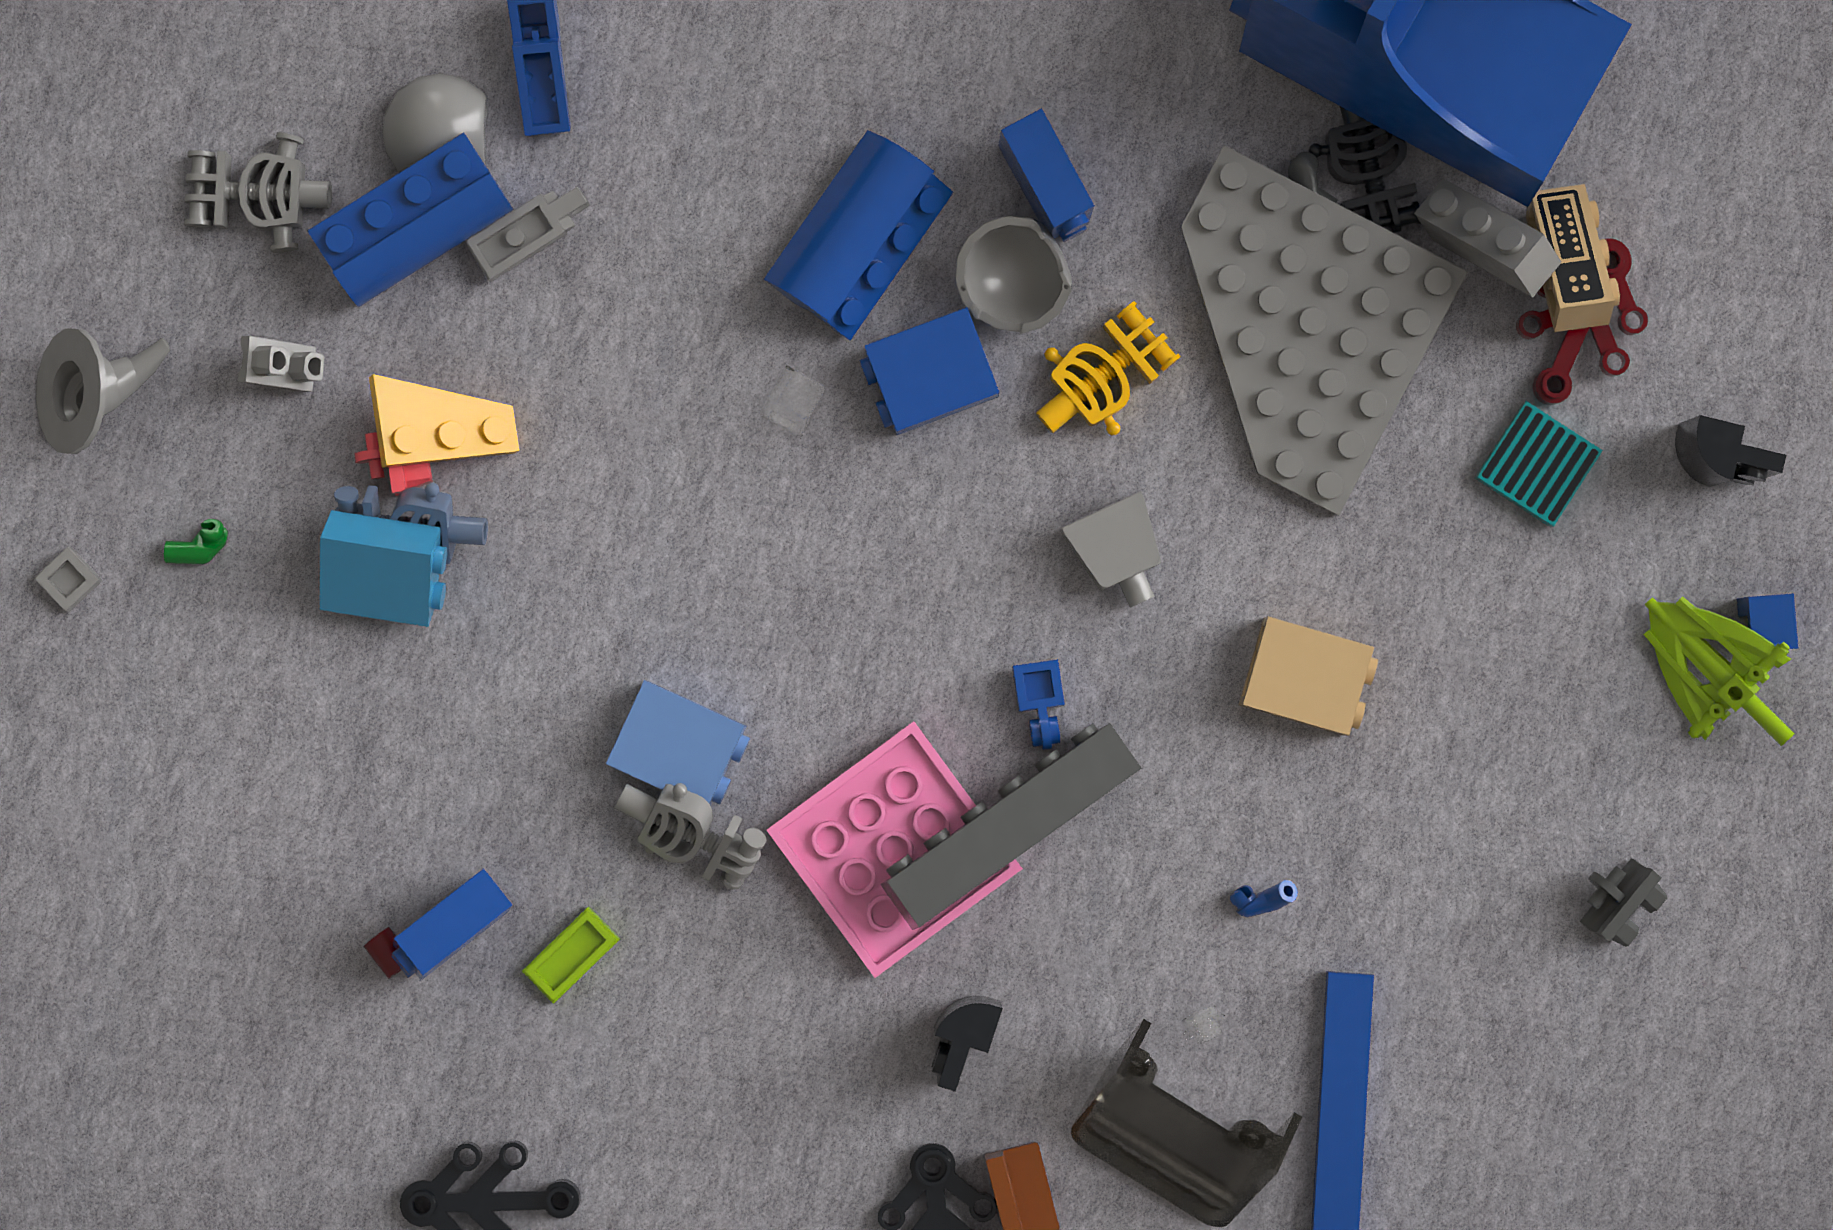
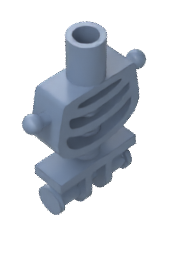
[334,482,488,571]

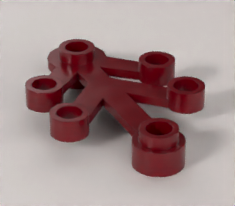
[1516,238,1648,405]

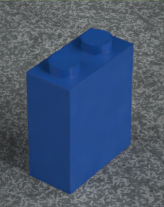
[998,108,1095,242]
[859,307,1000,435]
[391,868,512,980]

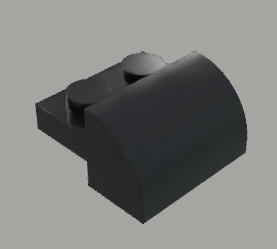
[1675,415,1787,487]
[931,996,1003,1092]

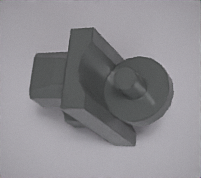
[1579,858,1667,947]

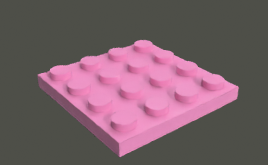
[766,721,1023,978]

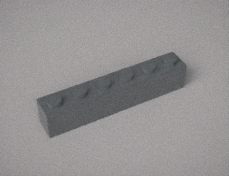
[880,723,1142,930]

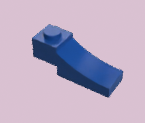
[507,0,571,136]

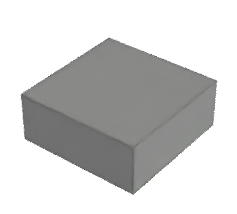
[34,547,103,612]

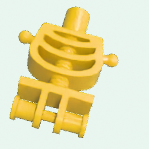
[1036,301,1181,436]

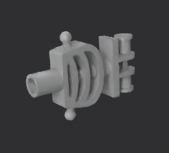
[614,783,766,890]

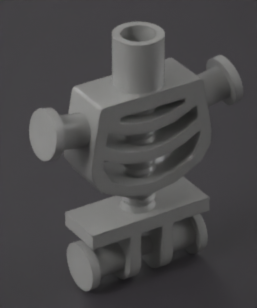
[184,132,332,253]

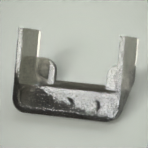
[1071,1019,1302,1227]

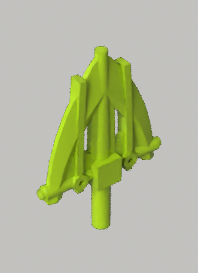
[1643,596,1795,746]

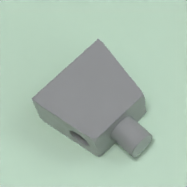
[1060,491,1161,608]

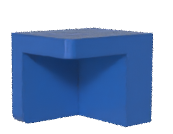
[1737,593,1799,649]

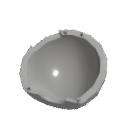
[382,73,488,172]
[955,216,1072,334]

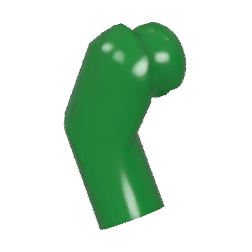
[164,518,228,565]

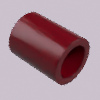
[363,927,401,979]

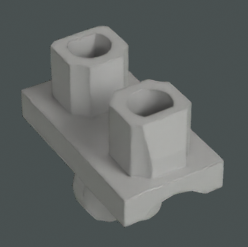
[238,336,324,392]

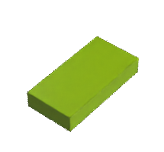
[522,906,620,1004]

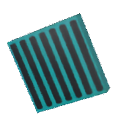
[1475,401,1603,528]

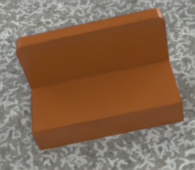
[985,1142,1060,1230]

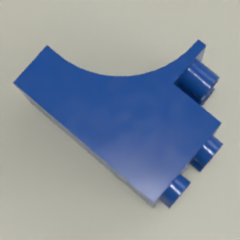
[1229,0,1632,207]

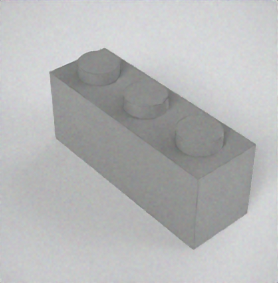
[1414,178,1561,298]

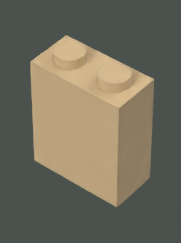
[1239,616,1378,736]

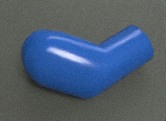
[1230,880,1298,918]

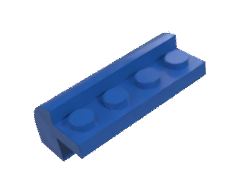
[764,130,954,340]
[307,132,514,307]

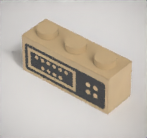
[1526,184,1620,332]

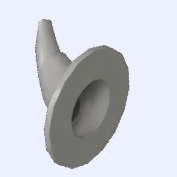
[36,328,170,454]

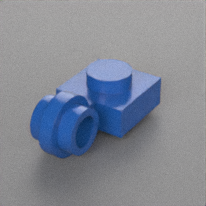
[1012,659,1065,750]

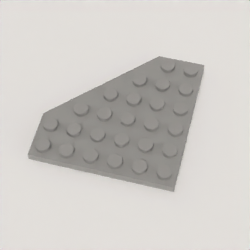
[1181,145,1468,516]

